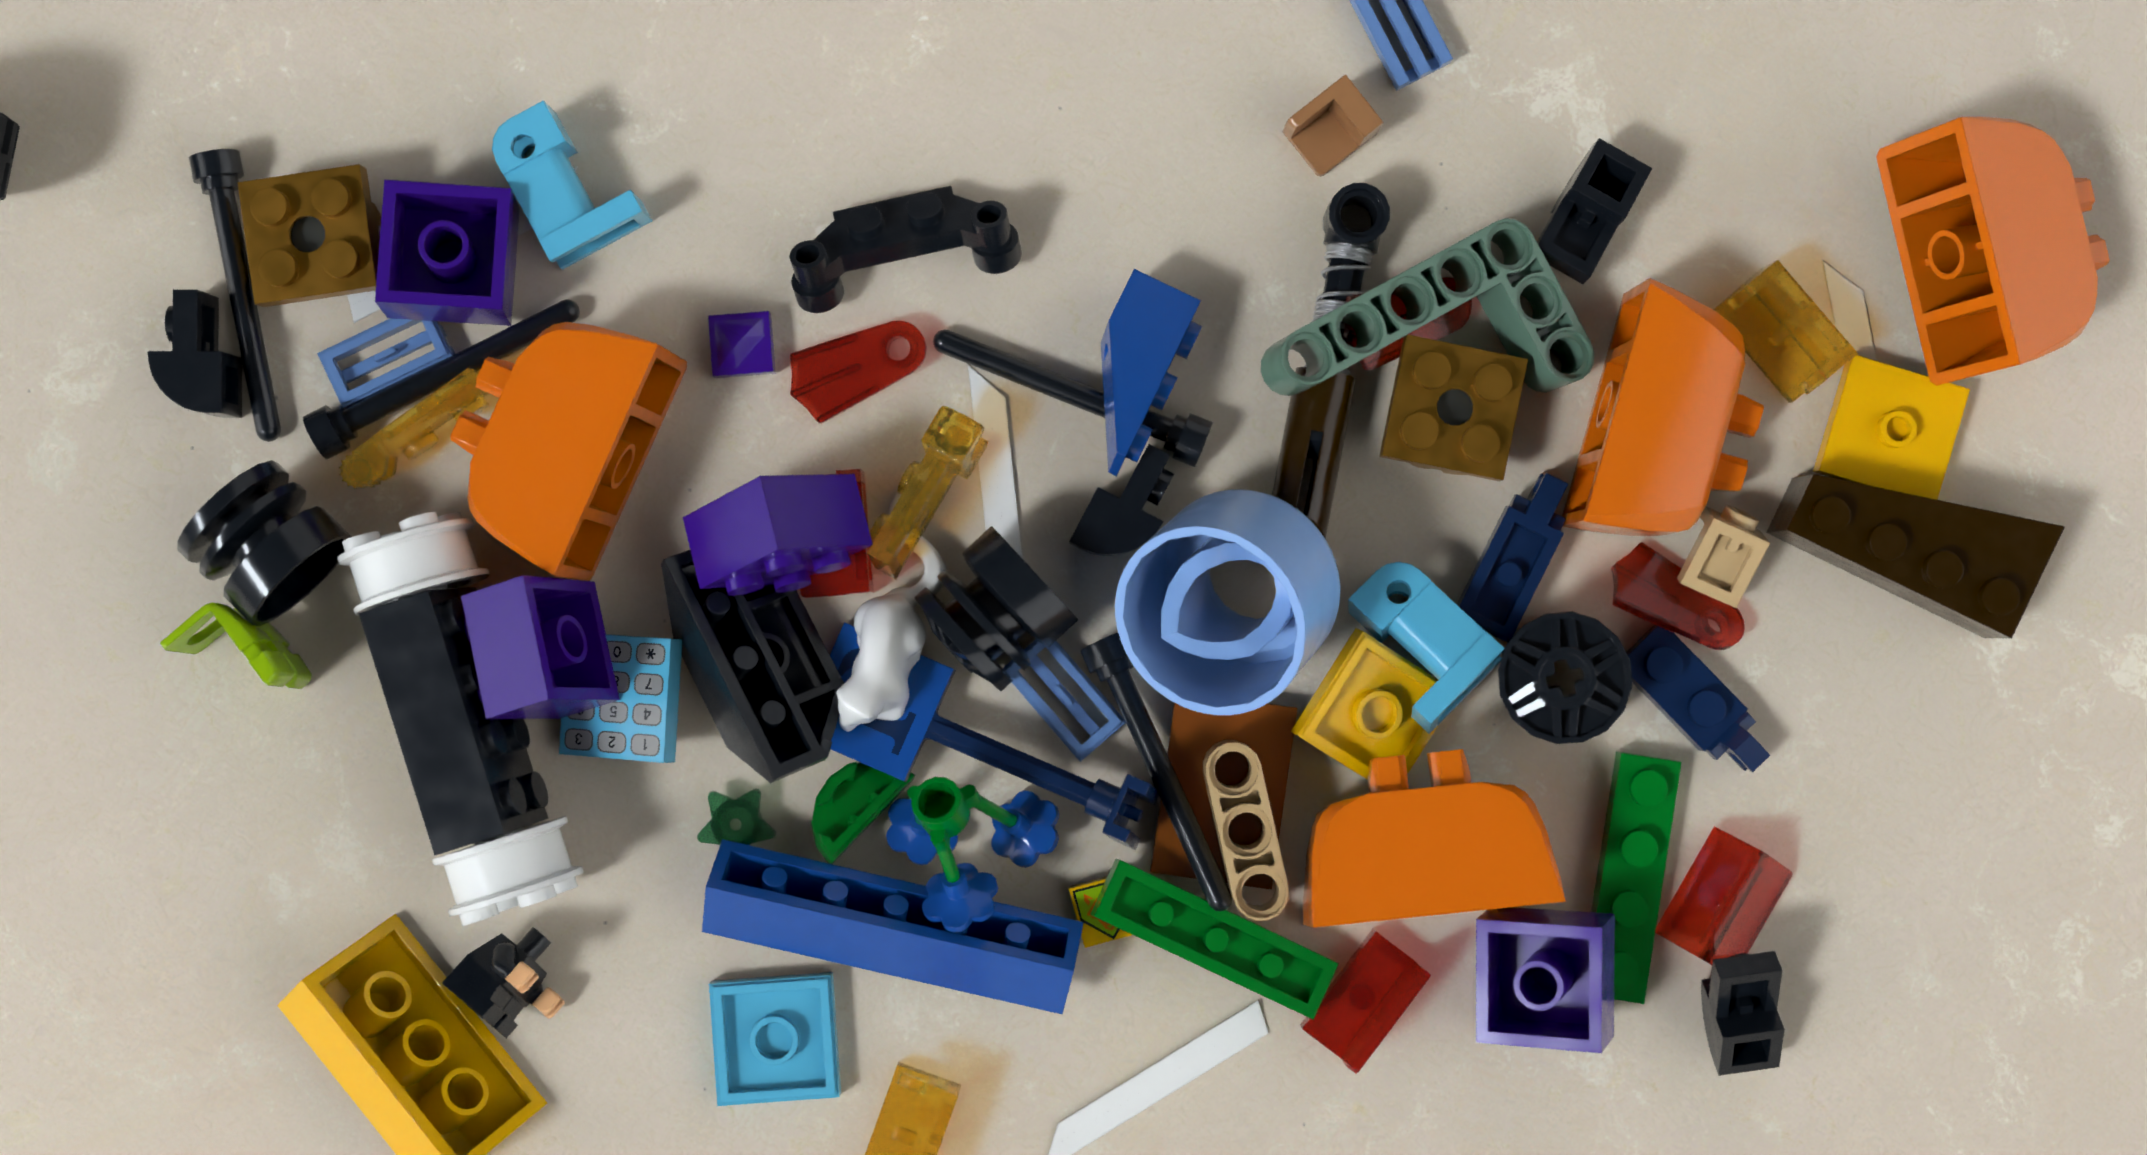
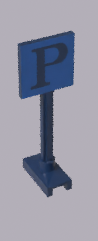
[830,622,1159,850]

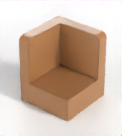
[1282,74,1384,177]

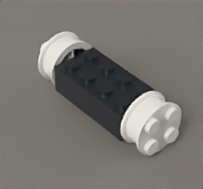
[337,512,584,926]

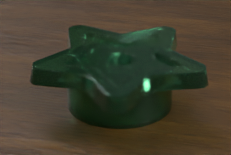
[697,788,776,846]

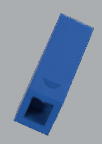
[1101,269,1202,477]

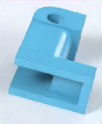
[492,100,652,270]
[1348,562,1505,734]

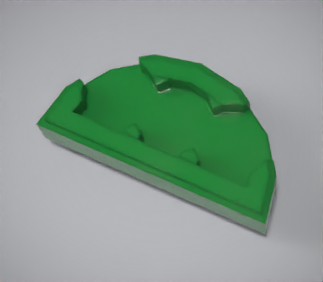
[811,762,915,864]

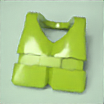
[160,602,312,689]

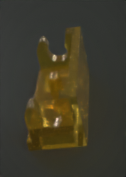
[1713,260,1858,403]
[865,1062,961,1155]

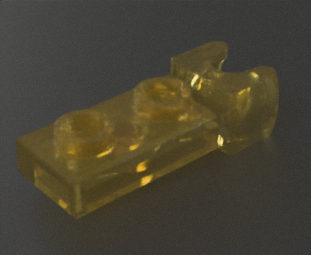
[867,406,988,580]

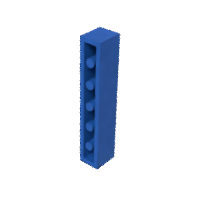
[702,839,1084,1014]

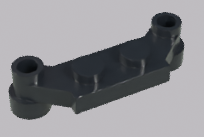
[789,186,1022,313]

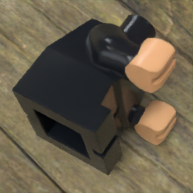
[442,927,565,1039]

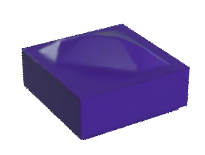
[708,311,776,378]

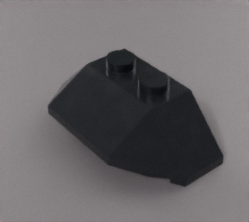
[661,550,844,783]

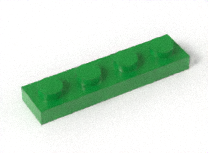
[1591,751,1682,1004]
[1090,859,1339,1020]

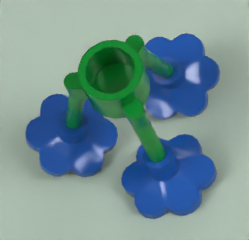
[886,777,1060,932]

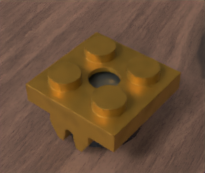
[237,164,381,307]
[1379,334,1528,482]

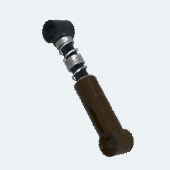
[1272,183,1390,539]

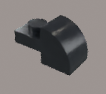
[1537,138,1653,284]
[147,289,242,418]
[1069,444,1174,556]
[1701,951,1785,1076]

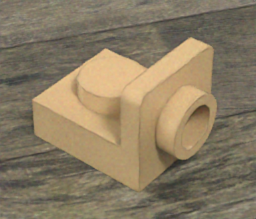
[1677,505,1770,608]

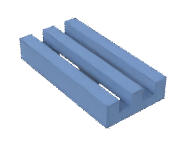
[1349,0,1453,91]
[317,318,455,409]
[1003,640,1126,762]

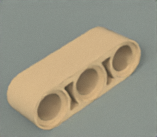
[1203,740,1289,921]

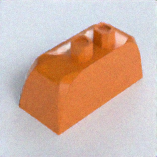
[1876,116,2110,386]
[1562,278,1764,536]
[450,322,687,581]
[1303,749,1566,928]

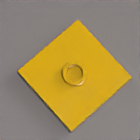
[1813,354,1970,500]
[1291,628,1438,780]

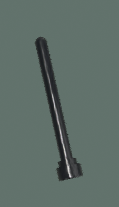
[189,149,281,442]
[303,299,580,460]
[933,330,1213,467]
[1080,633,1232,911]

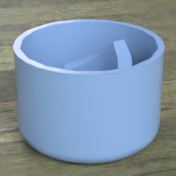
[1115,489,1341,715]

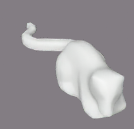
[836,471,946,732]

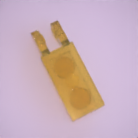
[339,368,489,489]

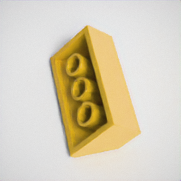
[277,914,547,1155]

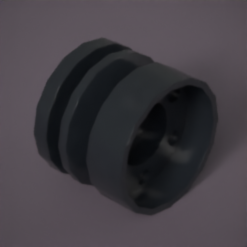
[177,460,352,626]
[914,526,1078,691]
[1498,611,1633,744]

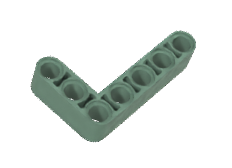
[1261,218,1594,396]

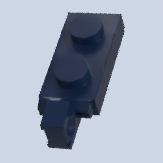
[1457,473,1568,642]
[1626,621,1770,772]

